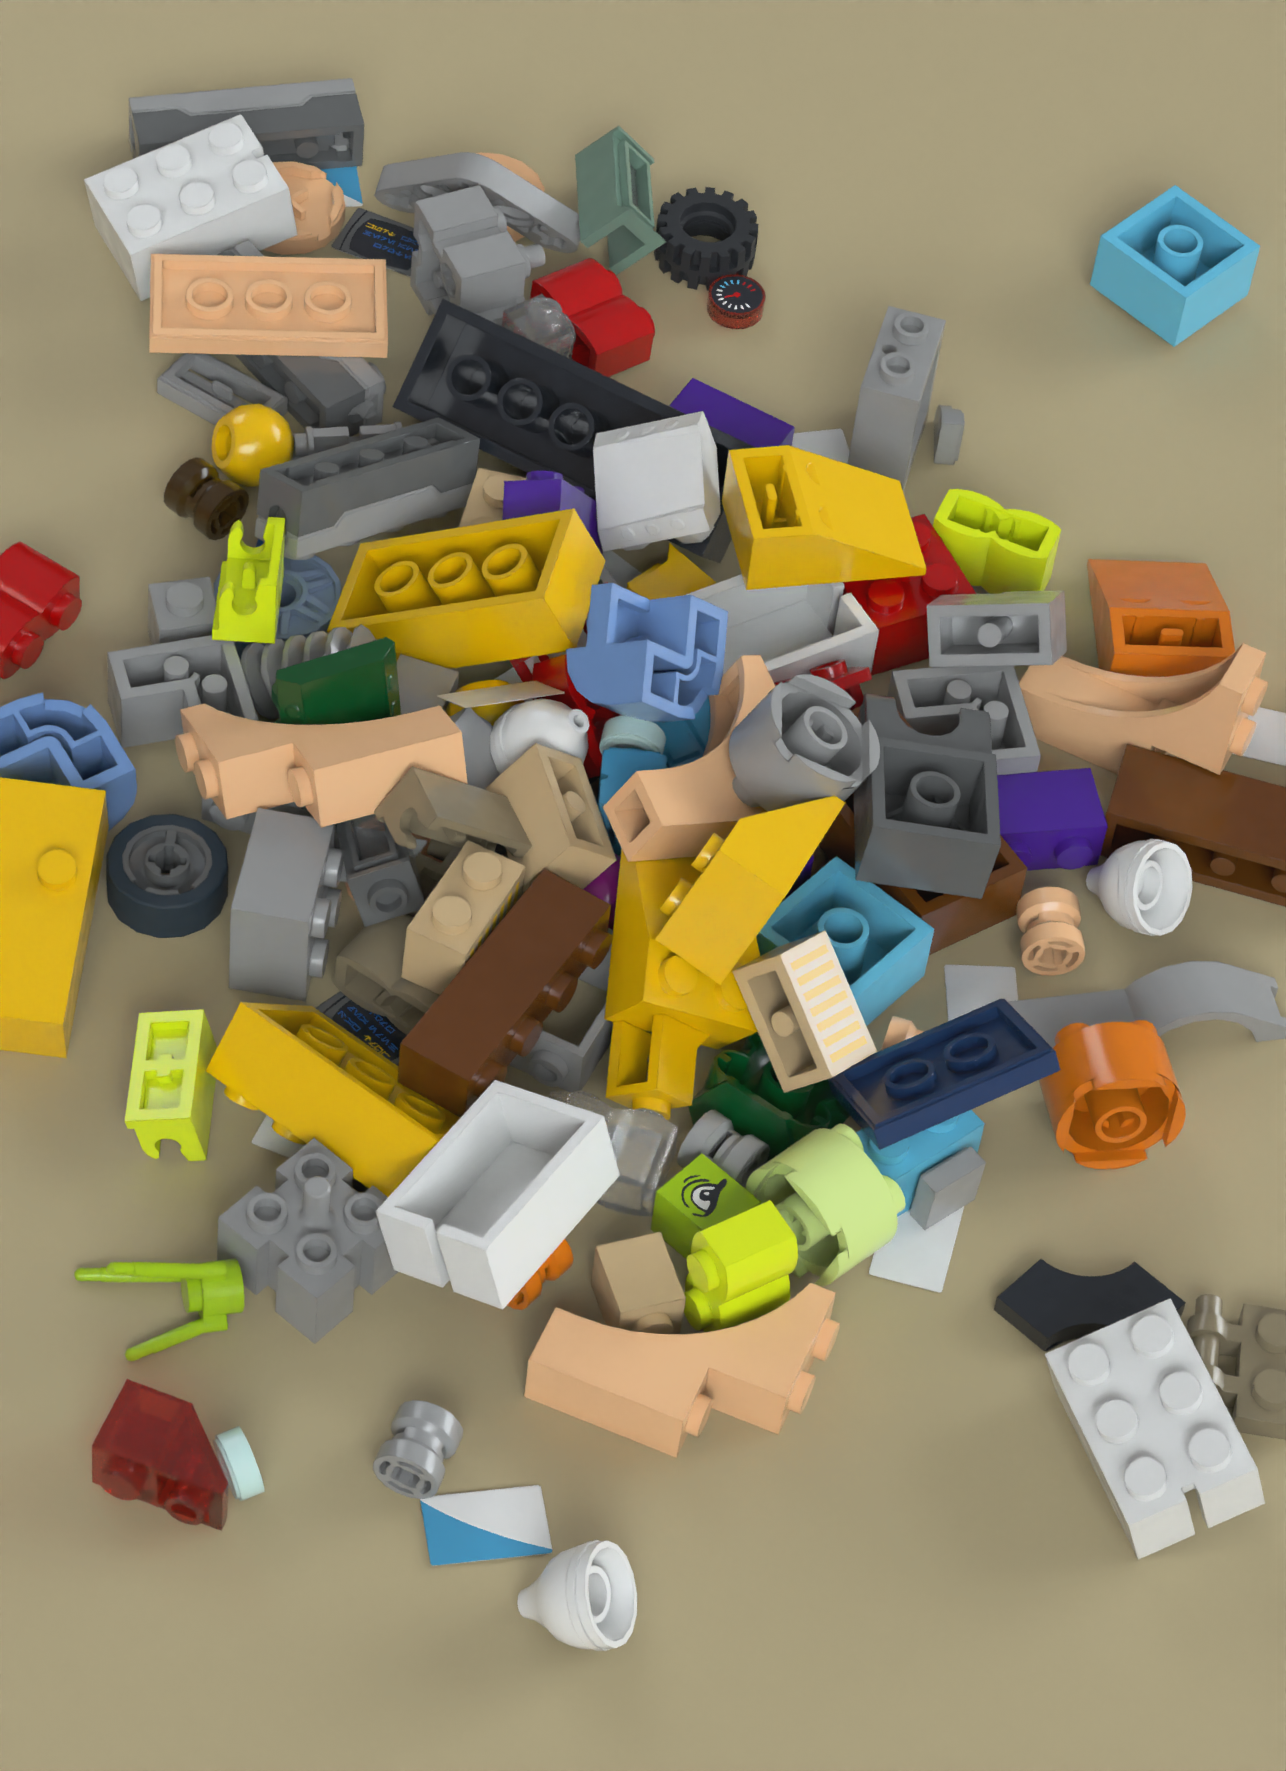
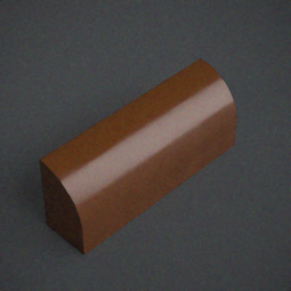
[1100,744,1286,907]

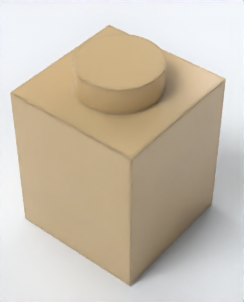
[591,1232,686,1334]

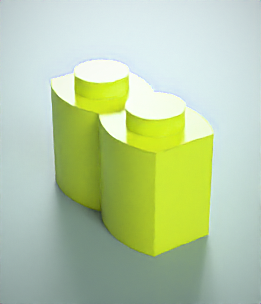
[933,489,1061,594]
[684,1200,798,1332]

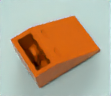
[1087,559,1235,677]

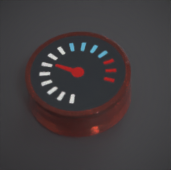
[707,274,766,329]

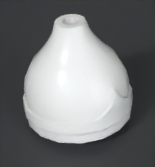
[490,698,589,774]
[1086,839,1193,936]
[517,1540,637,1651]

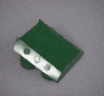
[271,637,401,725]
[688,1032,850,1163]

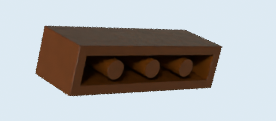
[397,868,613,1118]

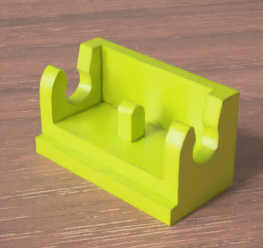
[212,517,285,644]
[125,1009,217,1161]

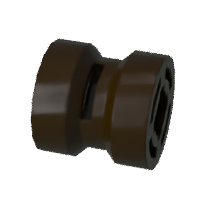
[164,457,249,540]

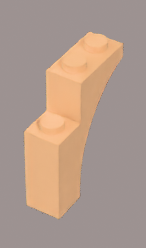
[1019,643,1268,775]
[603,655,775,862]
[175,703,468,828]
[524,1283,840,1458]

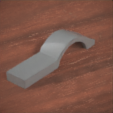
[1008,961,1286,1048]

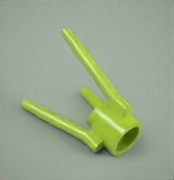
[74,1258,244,1361]

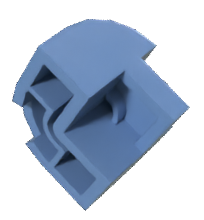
[566,583,728,723]
[0,692,137,832]

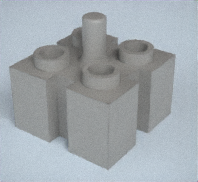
[410,185,546,335]
[217,1138,398,1344]

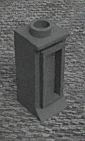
[335,814,425,927]

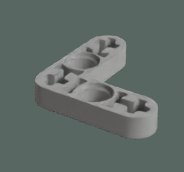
[374,152,580,253]

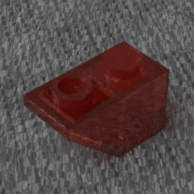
[92,1379,228,1531]

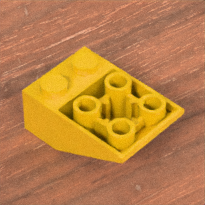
[722,445,927,590]

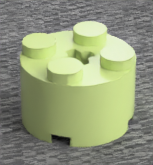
[746,1123,906,1286]

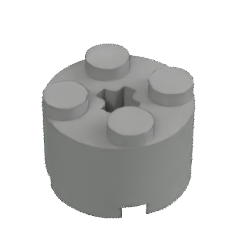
[729,674,880,811]

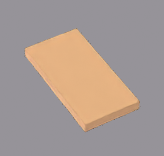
[149,254,388,358]

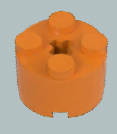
[1039,1020,1186,1169]

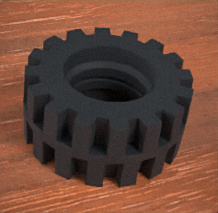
[654,187,759,291]

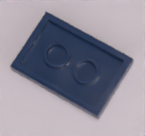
[828,998,1061,1150]

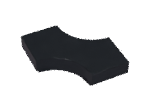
[994,1259,1186,1352]

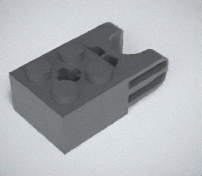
[854,693,1001,899]

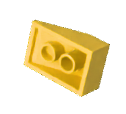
[655,796,845,985]
[604,849,760,1050]

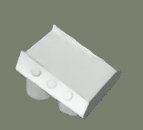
[593,411,721,552]

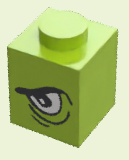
[650,1153,761,1259]

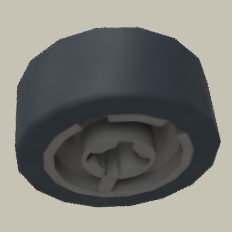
[106,814,228,938]

